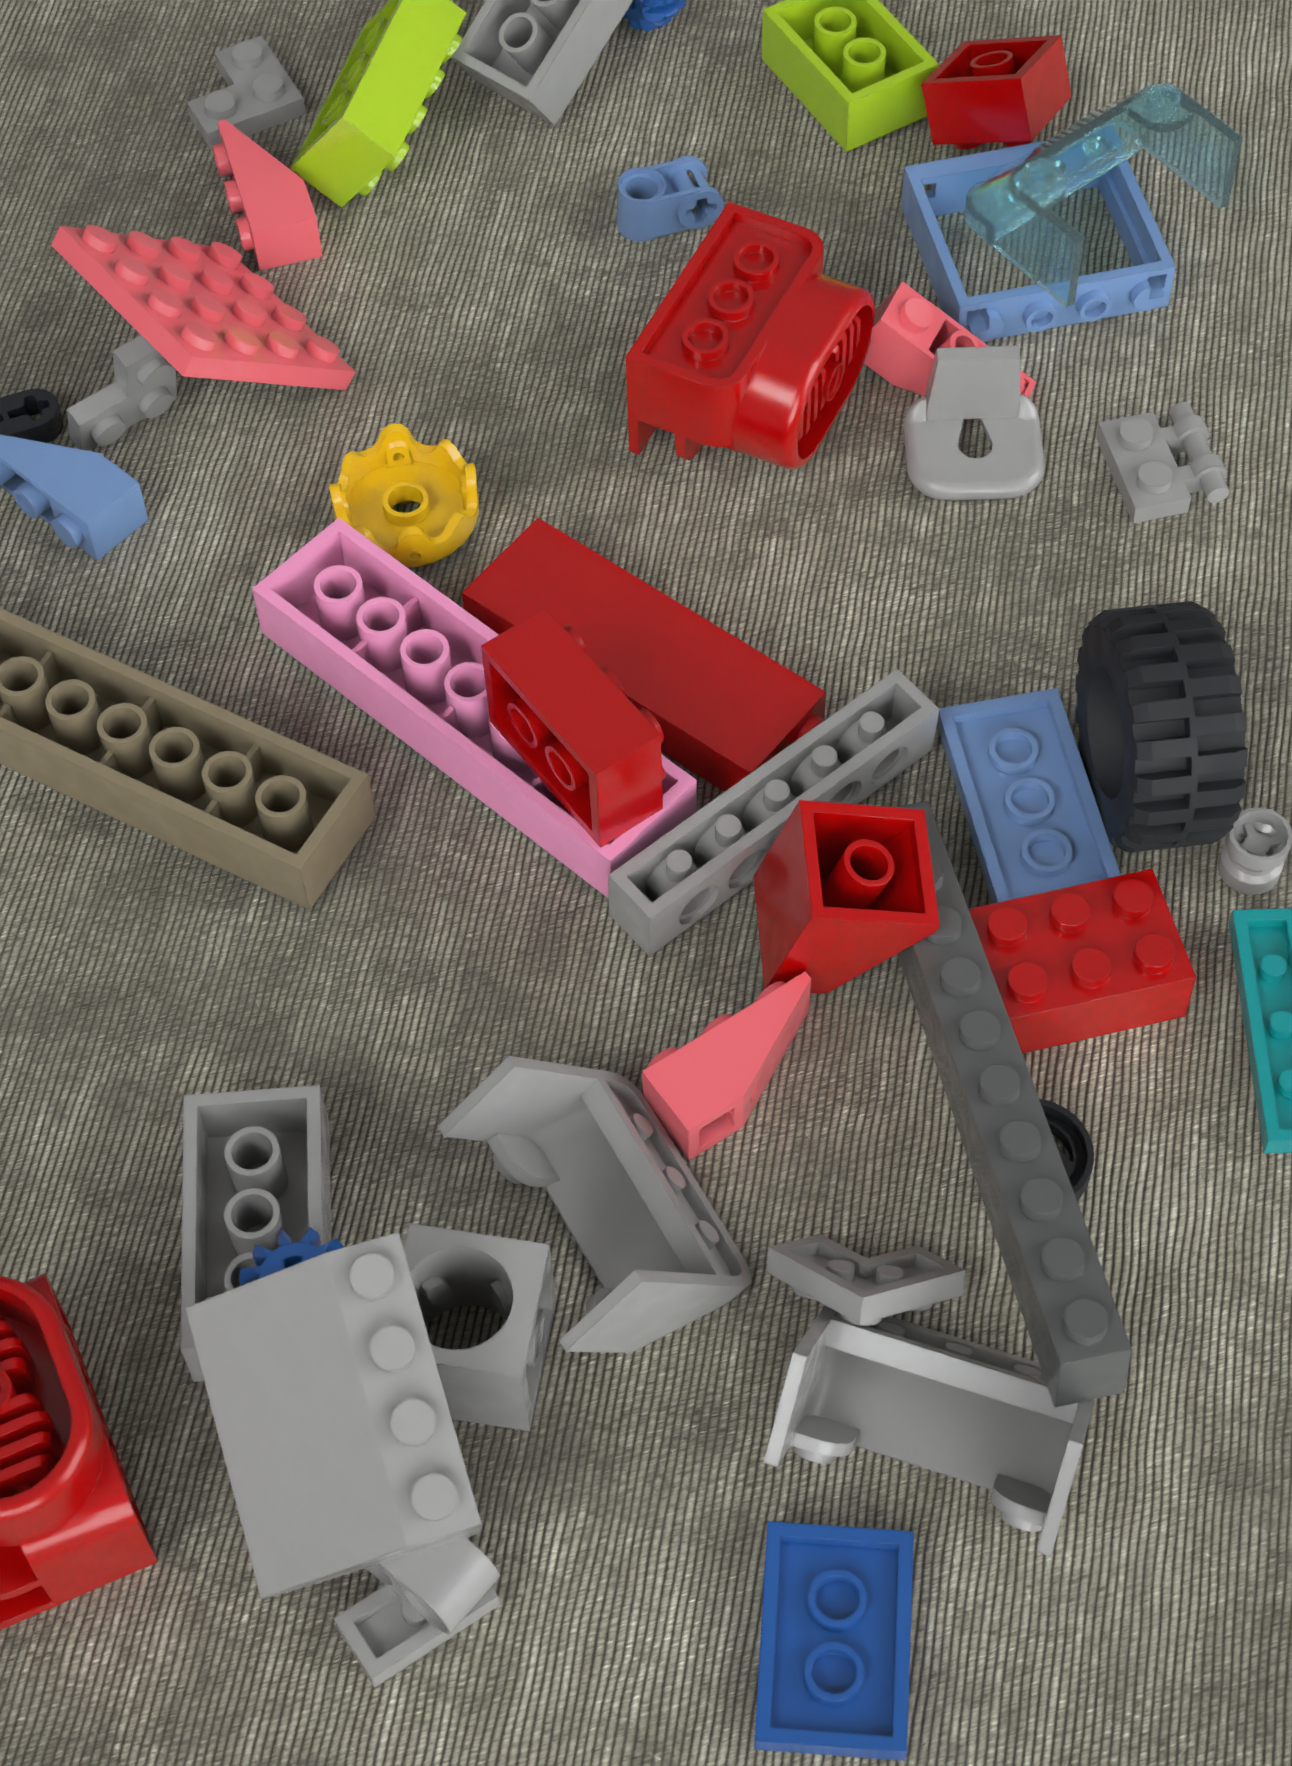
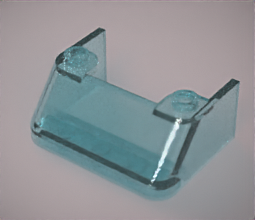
[964,84,1243,308]

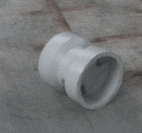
[1218,807,1292,895]

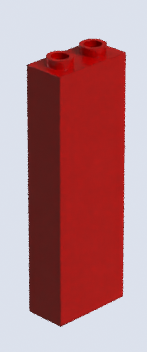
[462,518,826,792]

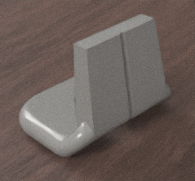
[903,345,1045,501]

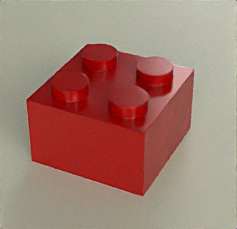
[921,35,1072,150]

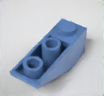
[0,434,149,561]

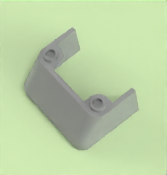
[438,1056,752,1353]
[763,1305,1095,1556]

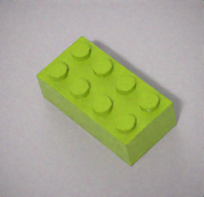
[290,0,466,208]

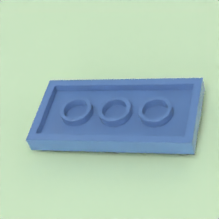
[937,688,1121,904]

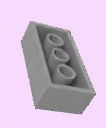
[451,0,633,126]
[180,1085,331,1382]

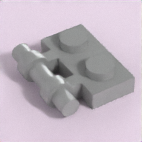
[1096,402,1229,523]

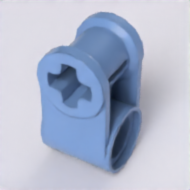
[616,156,724,242]

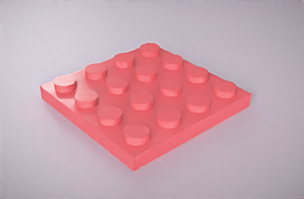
[51,225,356,390]

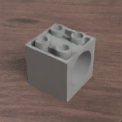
[403,1223,556,1431]

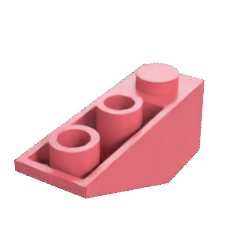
[212,119,323,271]
[864,281,1037,398]
[642,971,811,1161]

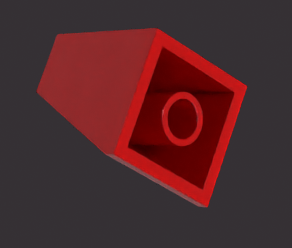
[753,800,940,994]

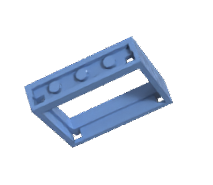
[901,129,1176,342]

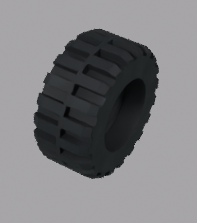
[1075,601,1248,853]

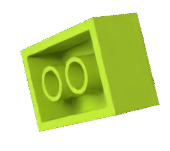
[762,0,939,152]

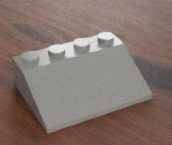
[185,1232,482,1600]

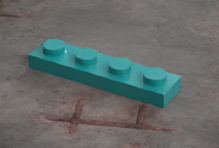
[1229,908,1292,1154]

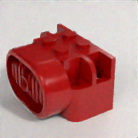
[625,202,875,470]
[0,1273,158,1630]

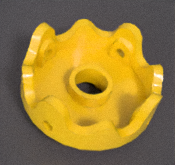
[329,423,479,568]

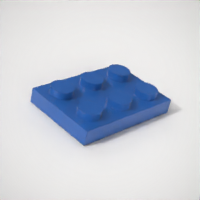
[754,1521,914,1761]

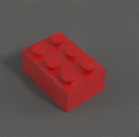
[481,608,665,848]
[969,869,1196,1054]

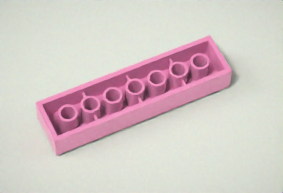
[252,518,697,898]

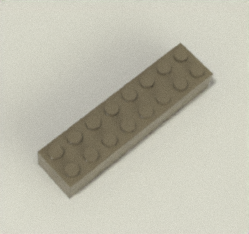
[0,608,376,910]

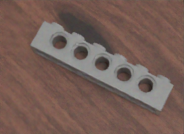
[608,669,940,957]

